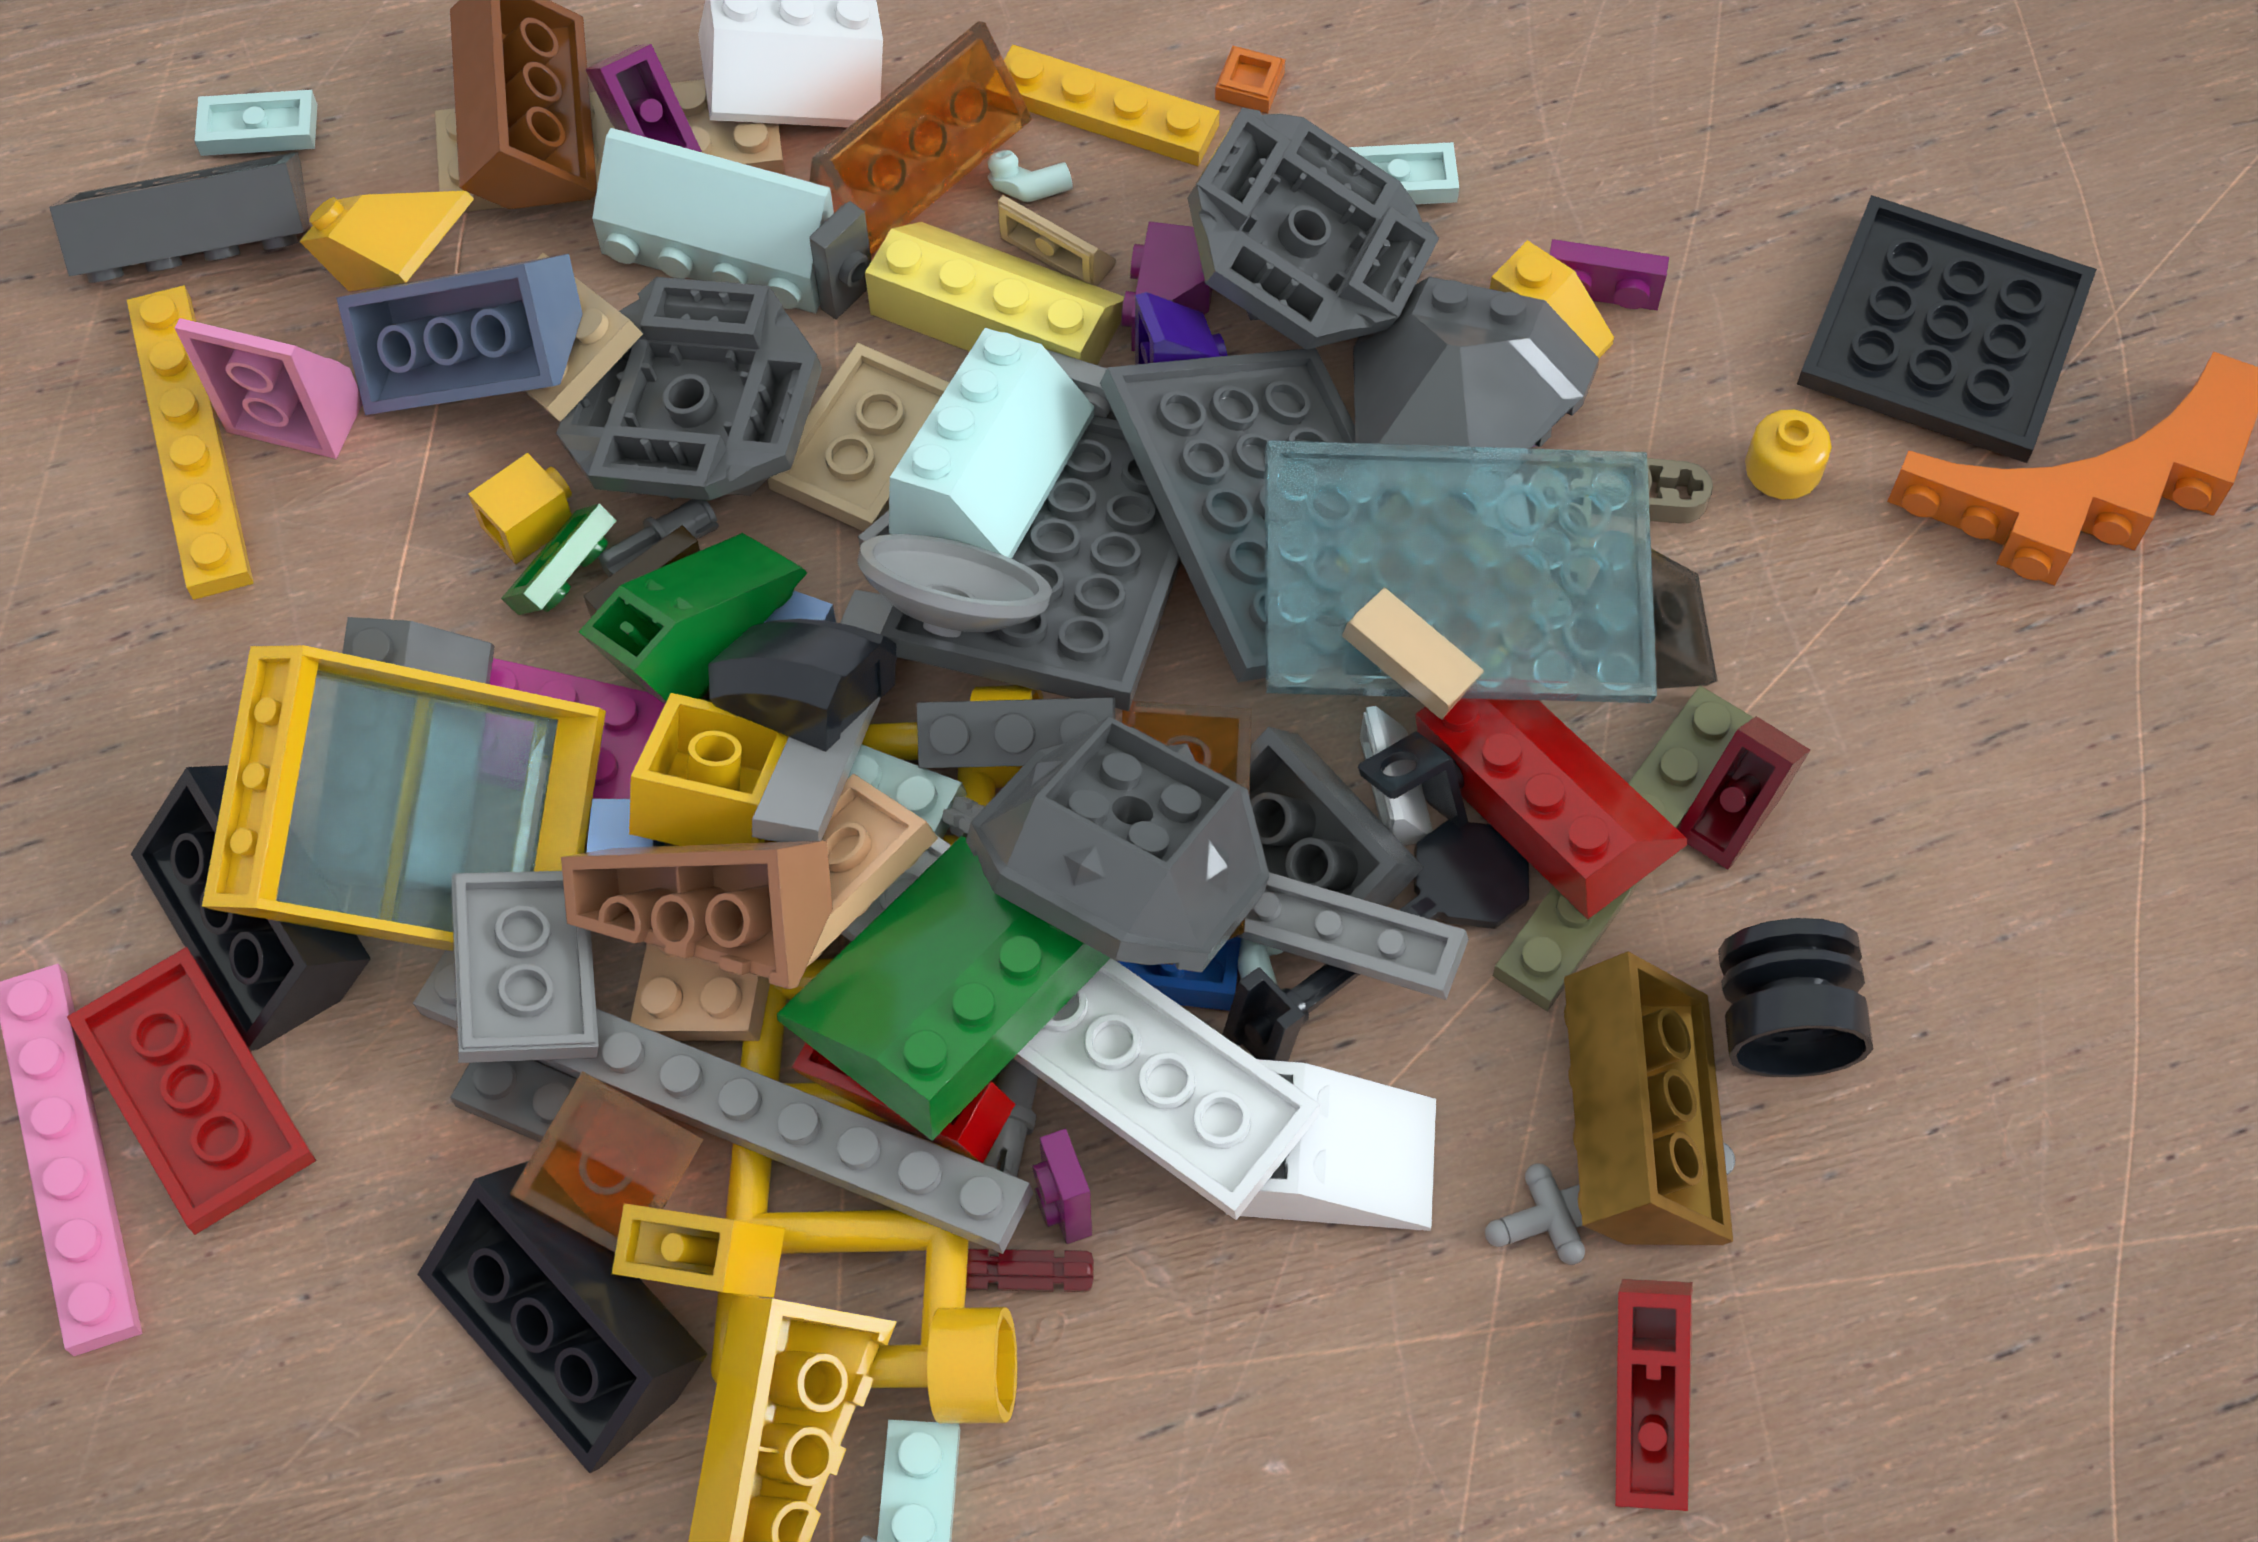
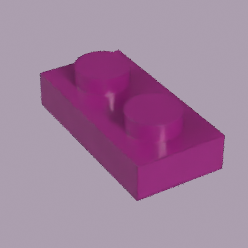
[1549,239,1669,311]
[1032,1128,1092,1244]

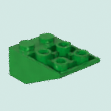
[579,533,807,704]

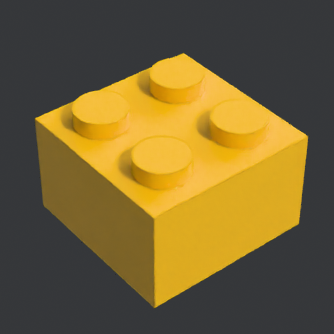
[629,693,789,846]

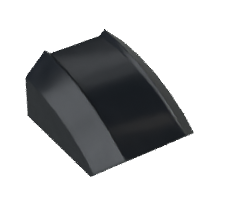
[708,619,897,752]

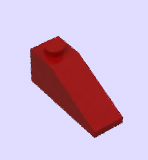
[1615,1279,1693,1511]

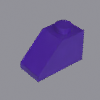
[1135,292,1228,365]

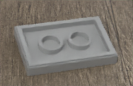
[451,871,599,1063]

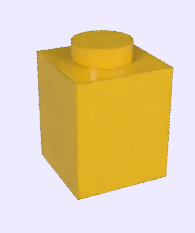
[468,453,572,565]

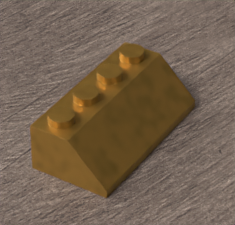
[1564,951,1733,1245]

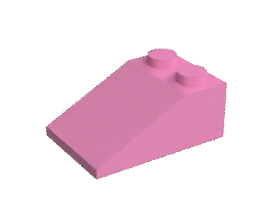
[175,318,363,459]

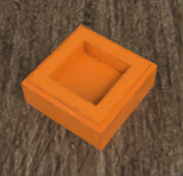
[1215,45,1286,114]

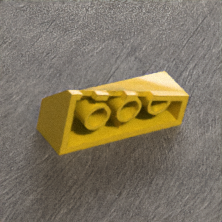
[688,1296,897,1542]

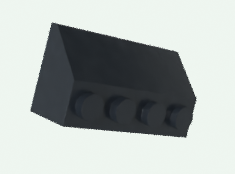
[131,765,371,1051]
[417,1160,708,1473]

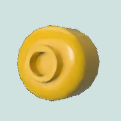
[1745,409,1832,500]

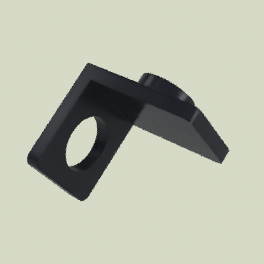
[1358,731,1468,828]

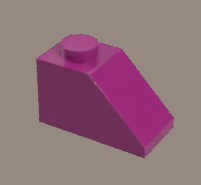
[585,44,702,152]

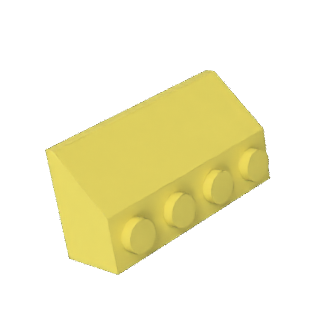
[865,222,1124,365]

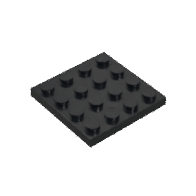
[1797,195,2097,463]

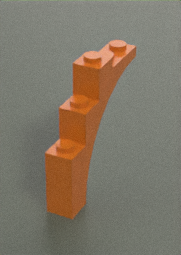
[1887,351,2258,586]

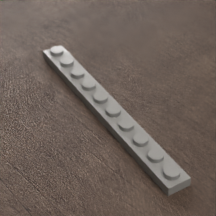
[413,950,1033,1254]

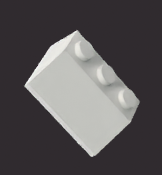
[698,0,883,129]

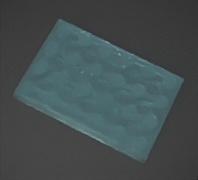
[1265,440,1657,703]

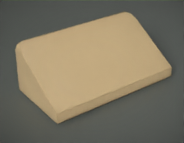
[998,195,1116,286]
[1342,587,1484,720]

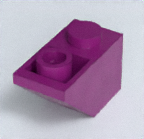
[1122,221,1213,351]

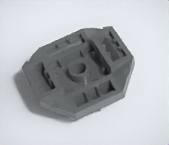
[1187,108,1439,350]
[556,277,822,501]
[966,716,1270,972]

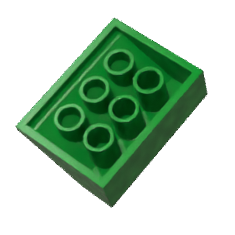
[777,836,1110,1141]

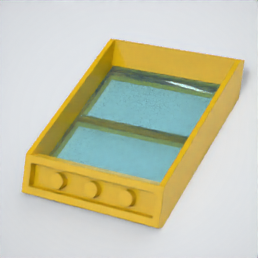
[202,645,606,951]

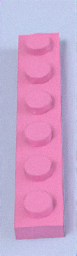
[0,964,142,1356]

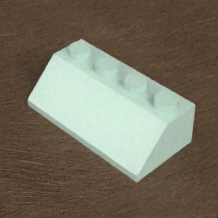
[592,128,834,314]
[889,328,1095,559]

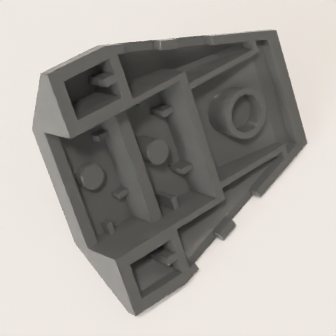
[1353,277,1599,512]

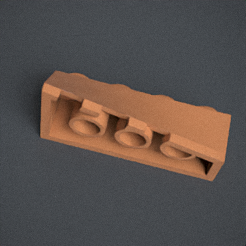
[561,840,833,989]

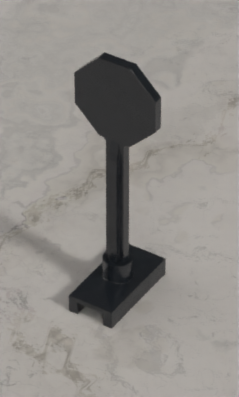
[1222,820,1529,1062]

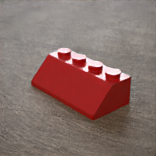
[1415,679,1687,920]

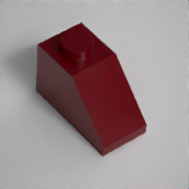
[1677,716,1811,870]

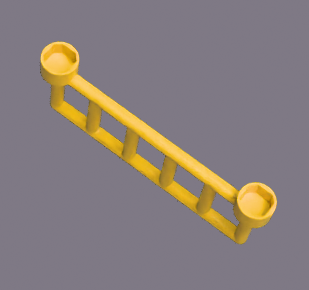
[711,685,1044,1424]

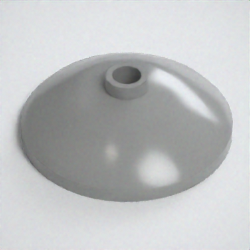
[857,534,1052,637]

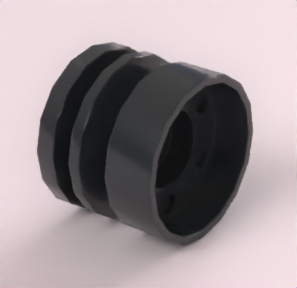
[1718,918,1874,1077]

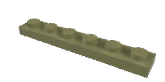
[1492,685,1754,1012]

